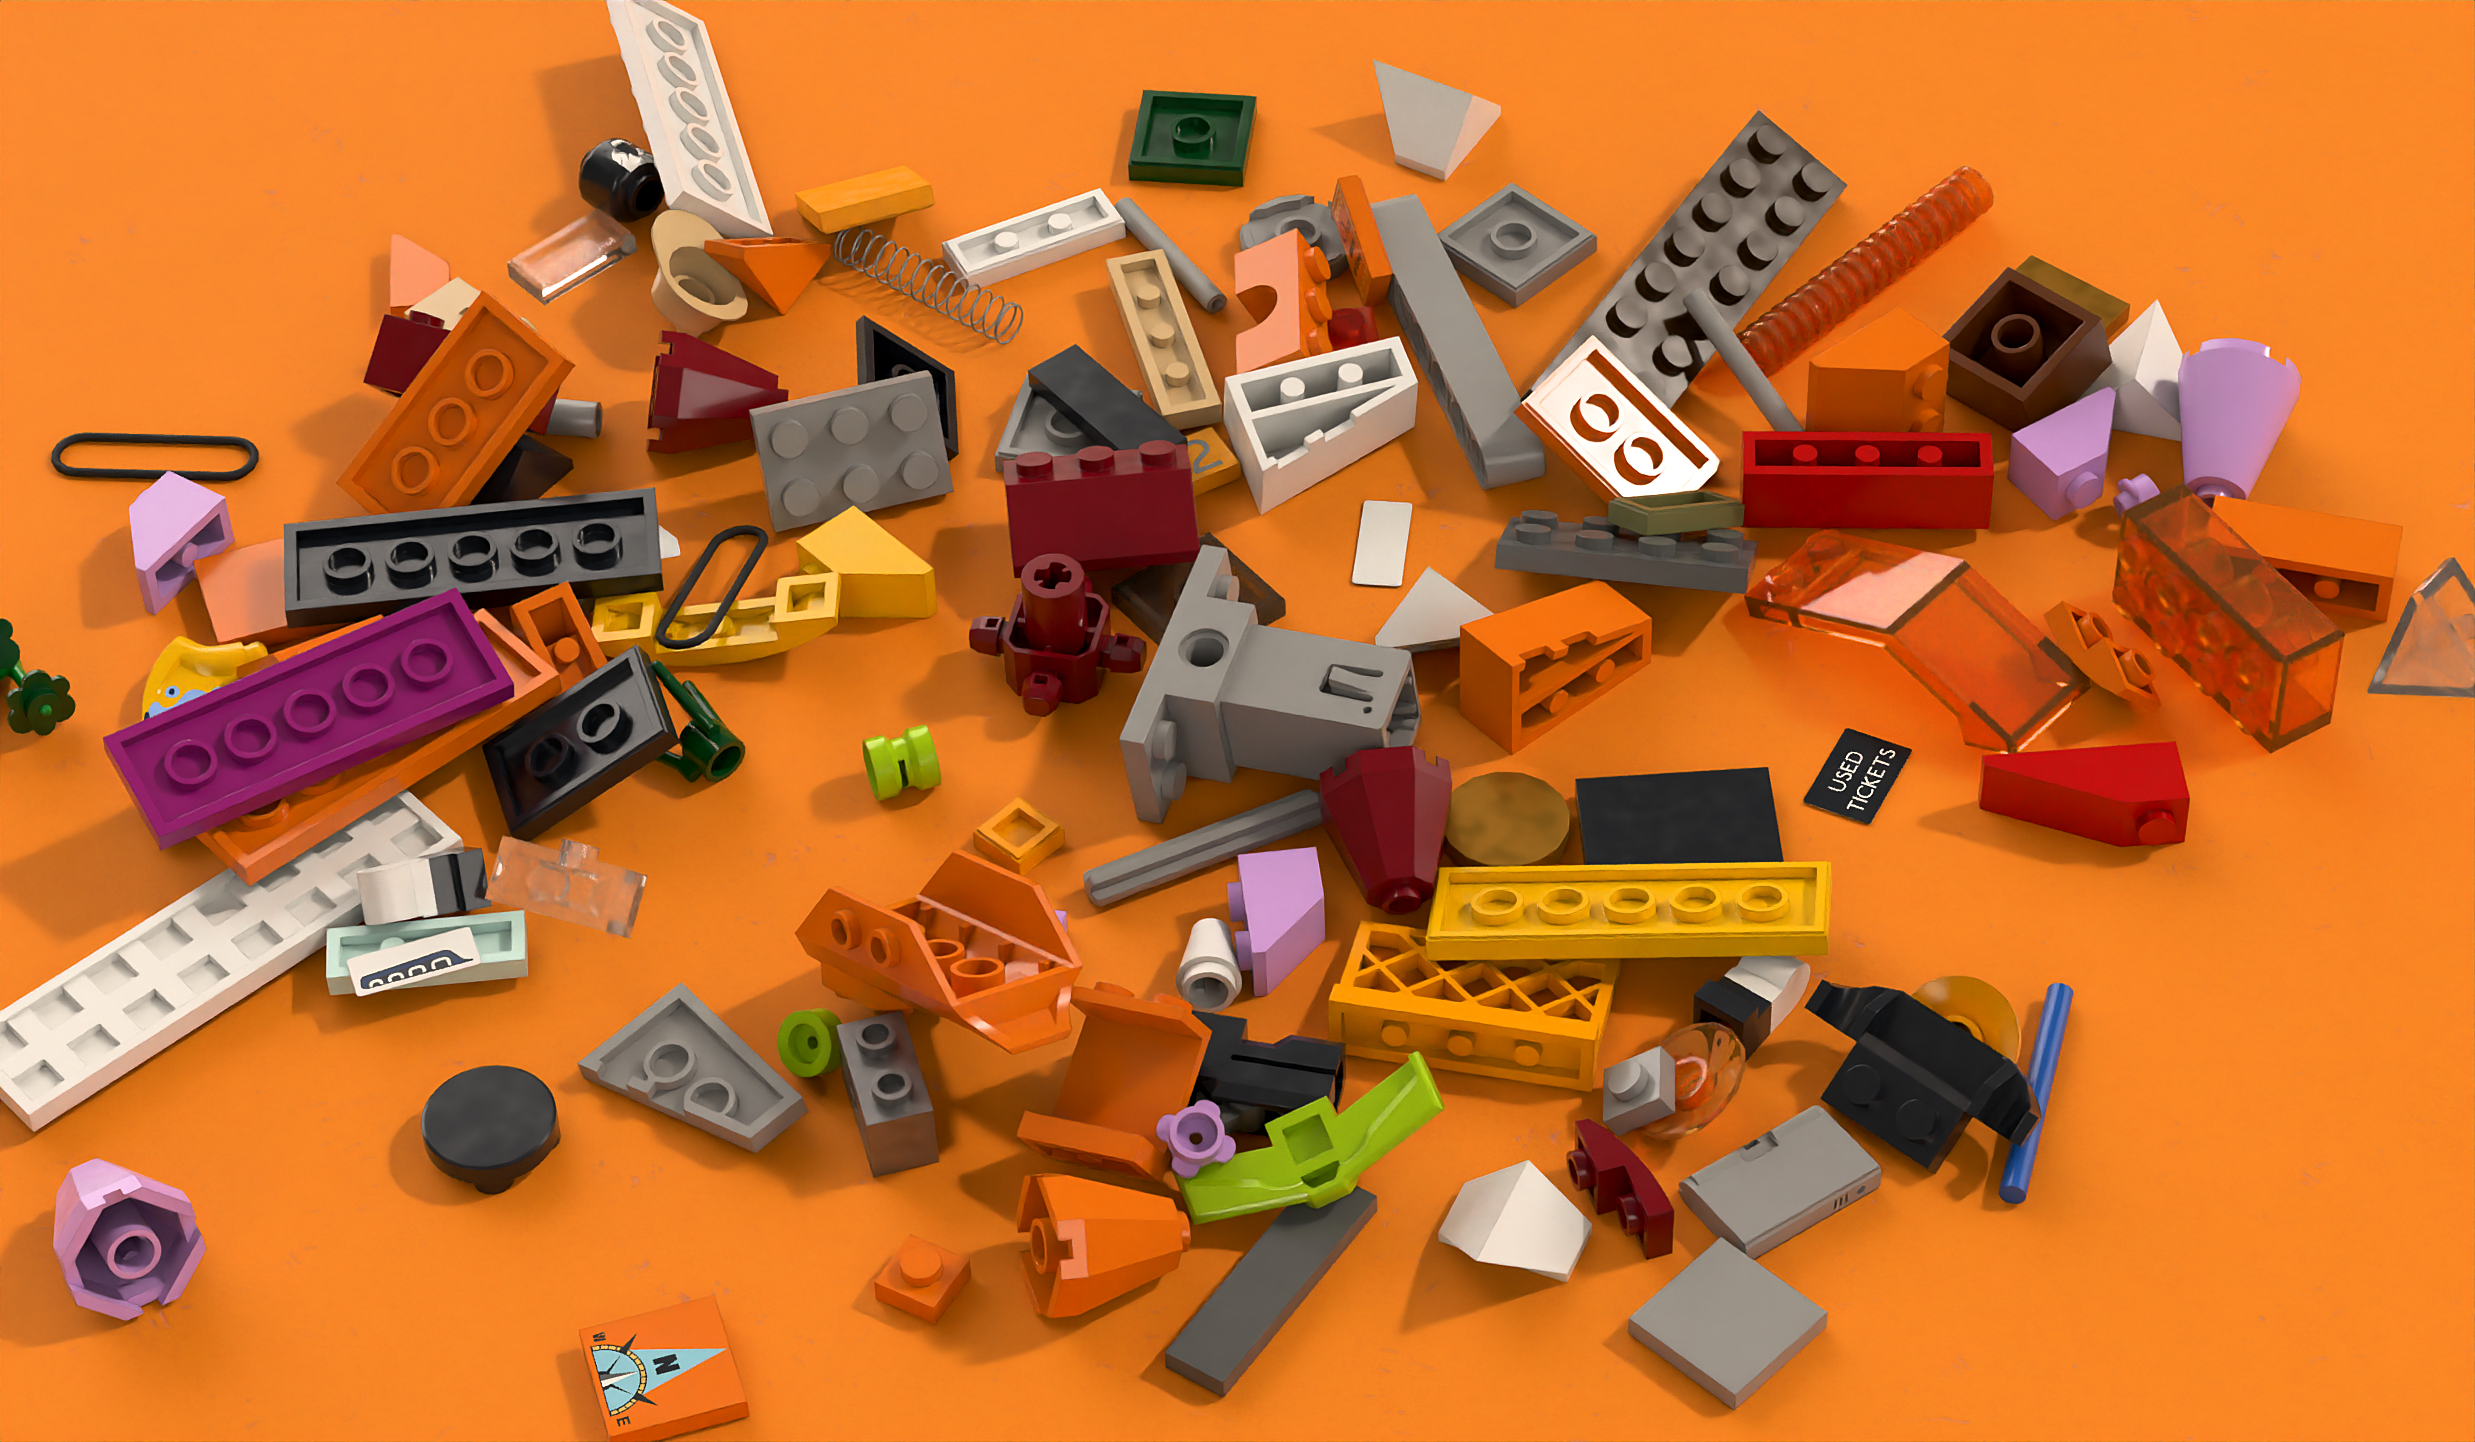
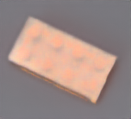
[2112,483,2345,754]

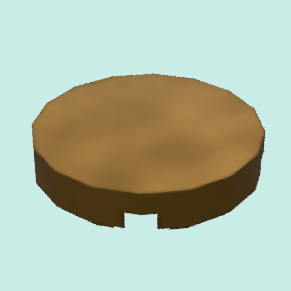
[1444,772,1570,867]

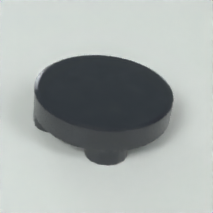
[421,1065,561,1194]

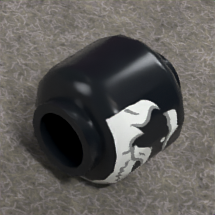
[578,138,665,223]

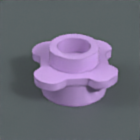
[1156,1100,1236,1178]

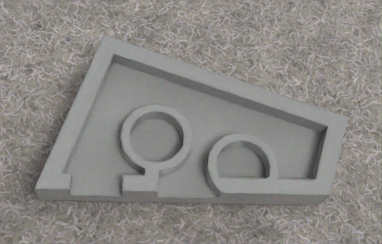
[577,982,808,1153]

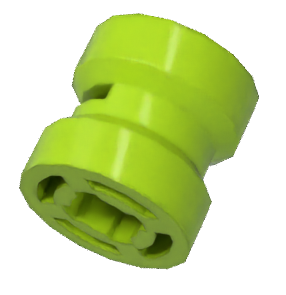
[862,724,941,801]

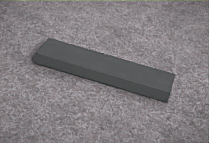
[1165,1186,1377,1397]

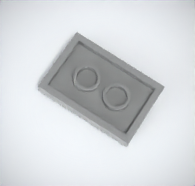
[749,370,954,532]

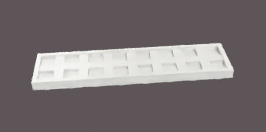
[0,789,463,1132]

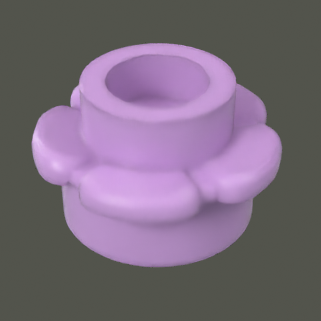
[2113,473,2168,533]

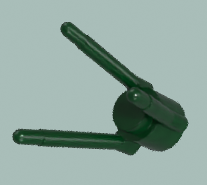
[652,660,746,783]

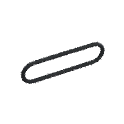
[51,432,259,481]
[655,525,769,650]

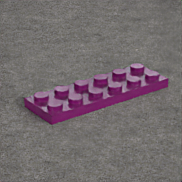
[103,587,515,851]

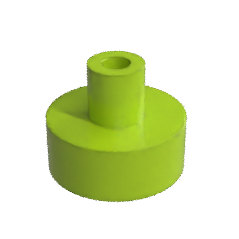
[777,1008,842,1077]

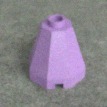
[53,1158,207,1321]

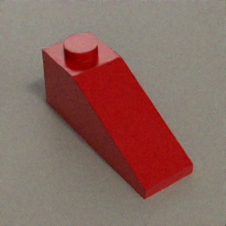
[1978,741,2190,847]

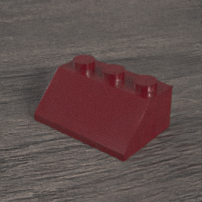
[1002,440,1200,578]

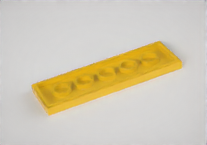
[1426,861,1832,961]

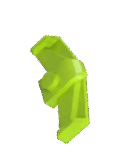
[1171,1051,1445,1225]

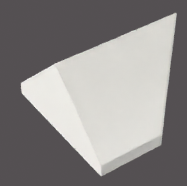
[1373,59,1501,181]
[2076,299,2183,442]
[1375,566,1494,654]
[1438,1160,1592,1283]

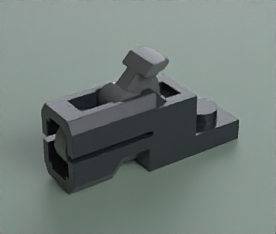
[1187,1010,1346,1145]

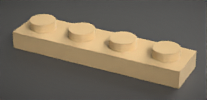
[1106,249,1222,430]

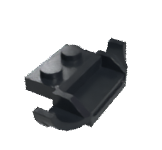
[1804,979,2042,1174]

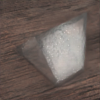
[2366,557,2475,698]

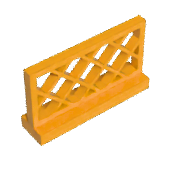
[1328,920,1621,1092]

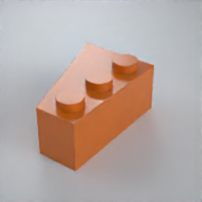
[1460,579,1652,755]

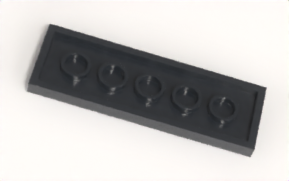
[284,487,664,628]

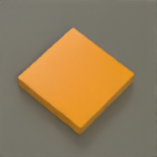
[794,165,935,234]

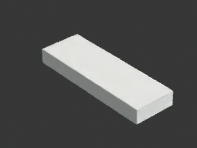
[942,188,1126,293]

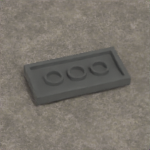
[1495,510,1758,594]

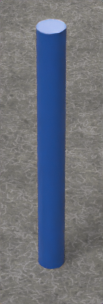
[1999,983,2074,1204]

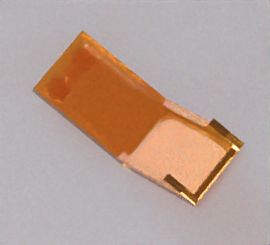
[1744,529,2092,754]

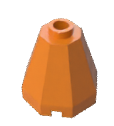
[1016,1173,1191,1318]

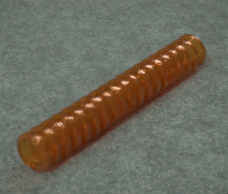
[1736,166,1994,378]

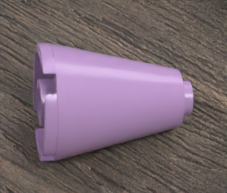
[2178,338,2302,514]

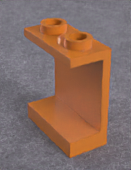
[1016,982,1212,1184]

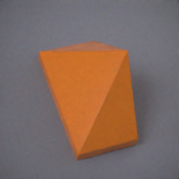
[704,236,832,316]

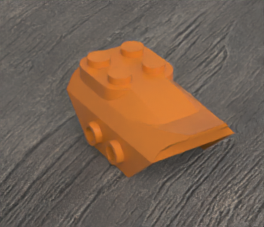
[795,849,1083,1055]

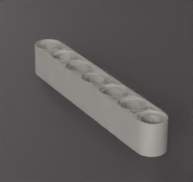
[1370,194,1546,490]

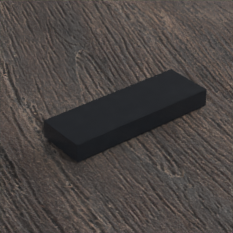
[1028,344,1188,451]

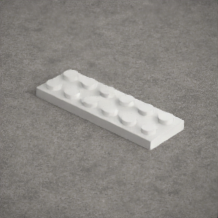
[605,0,774,239]

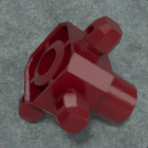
[969,554,1147,717]

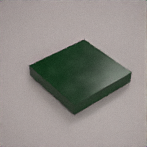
[1128,90,1257,187]

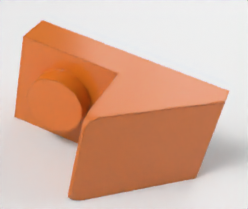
[509,581,608,700]

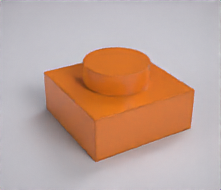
[874,1234,971,1325]

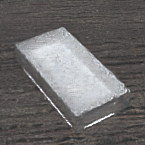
[507,209,637,305]

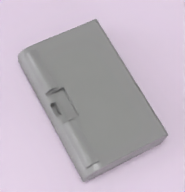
[1678,1105,1882,1260]

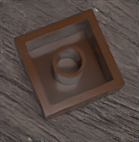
[1942,267,2113,433]

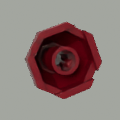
[646,330,789,454]
[1319,745,1452,915]

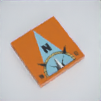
[579,1295,749,1442]

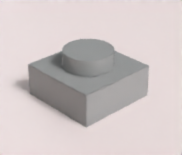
[1603,1046,1675,1136]

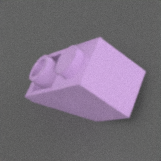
[1227,847,1325,997]

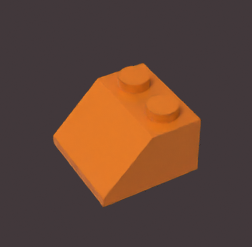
[1805,305,1950,432]

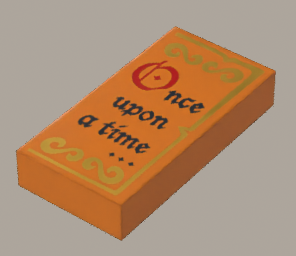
[1331,174,1393,308]

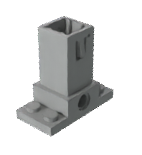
[1119,545,1422,824]

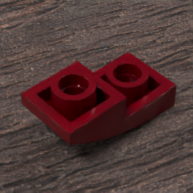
[1566,1118,1674,1260]

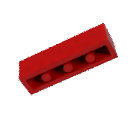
[1740,431,1994,529]

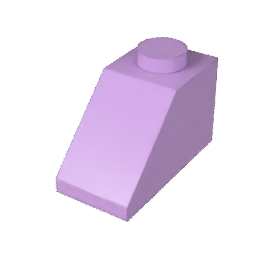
[2007,386,2116,521]
[129,470,235,615]

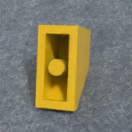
[796,505,938,618]

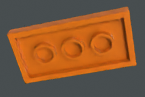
[336,290,575,515]

